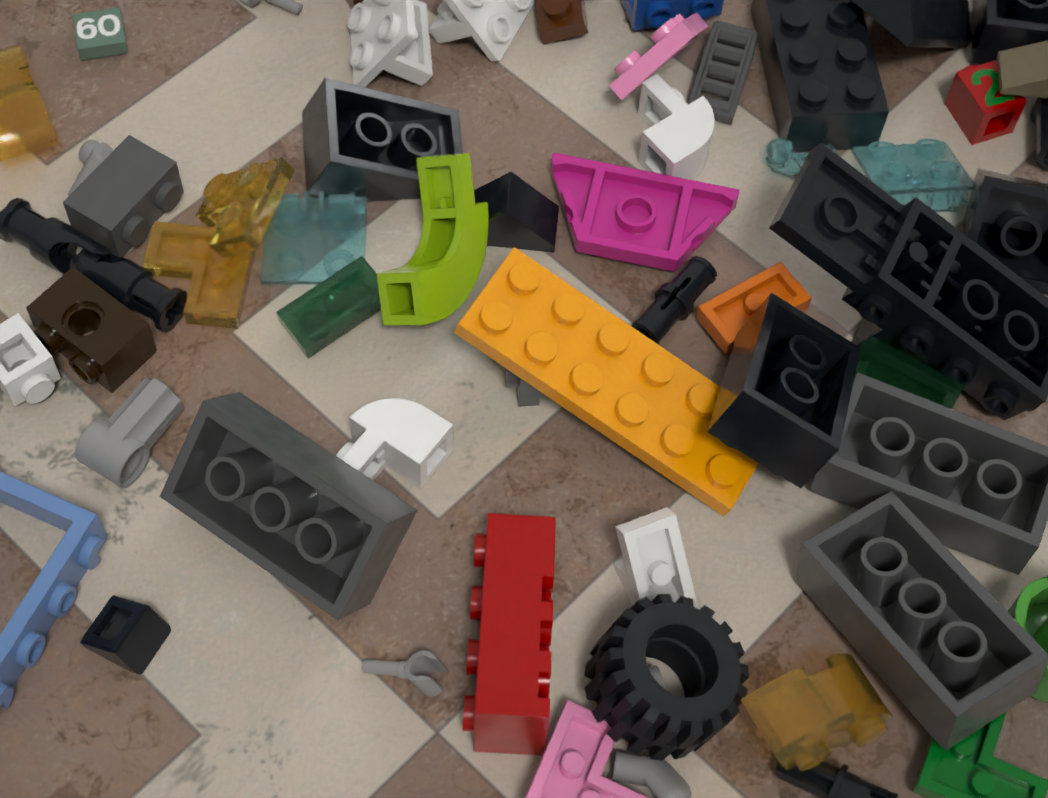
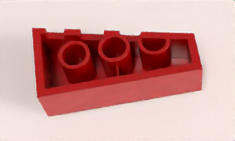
[463,513,556,756]

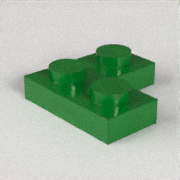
[912,711,1048,798]

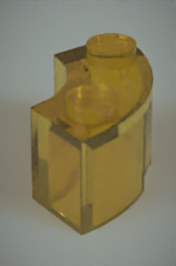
[0,44,58,162]
[740,654,893,772]

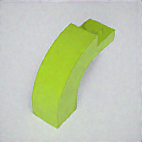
[377,153,489,325]

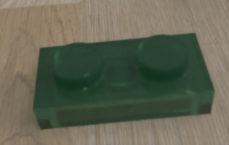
[276,256,381,359]
[854,335,965,409]

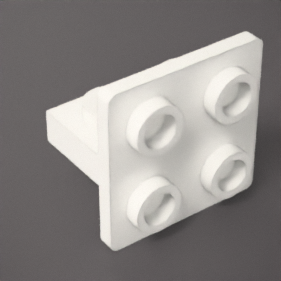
[348,0,433,87]
[429,0,535,62]

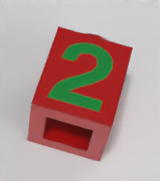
[944,60,1027,145]

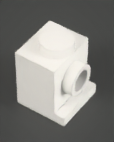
[0,313,61,407]

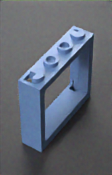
[0,472,107,709]

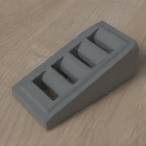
[688,21,759,125]

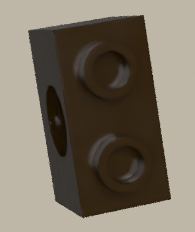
[26,267,157,393]

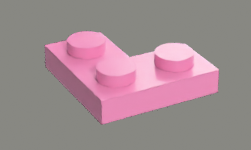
[609,12,709,100]
[525,699,648,798]

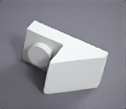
[614,507,699,609]

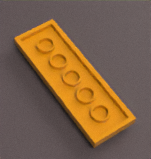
[454,247,759,517]

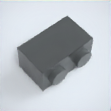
[63,135,184,257]

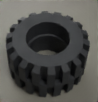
[584,594,749,761]

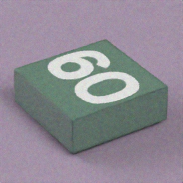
[72,7,128,61]

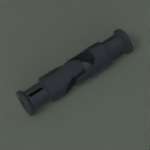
[0,198,189,332]

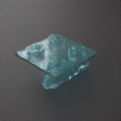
[851,139,976,212]
[261,191,368,285]

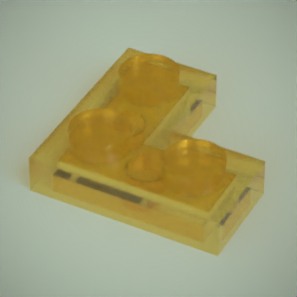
[195,157,294,258]
[143,221,257,329]

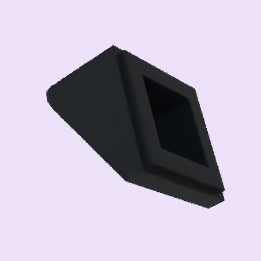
[80,596,171,675]

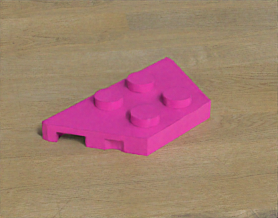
[551,152,740,272]

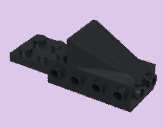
[769,143,1048,420]

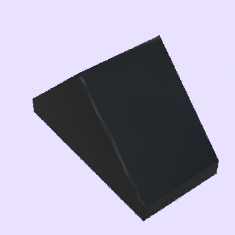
[474,171,559,253]

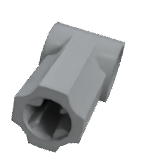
[75,378,184,488]

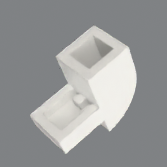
[638,74,715,180]
[336,398,453,489]

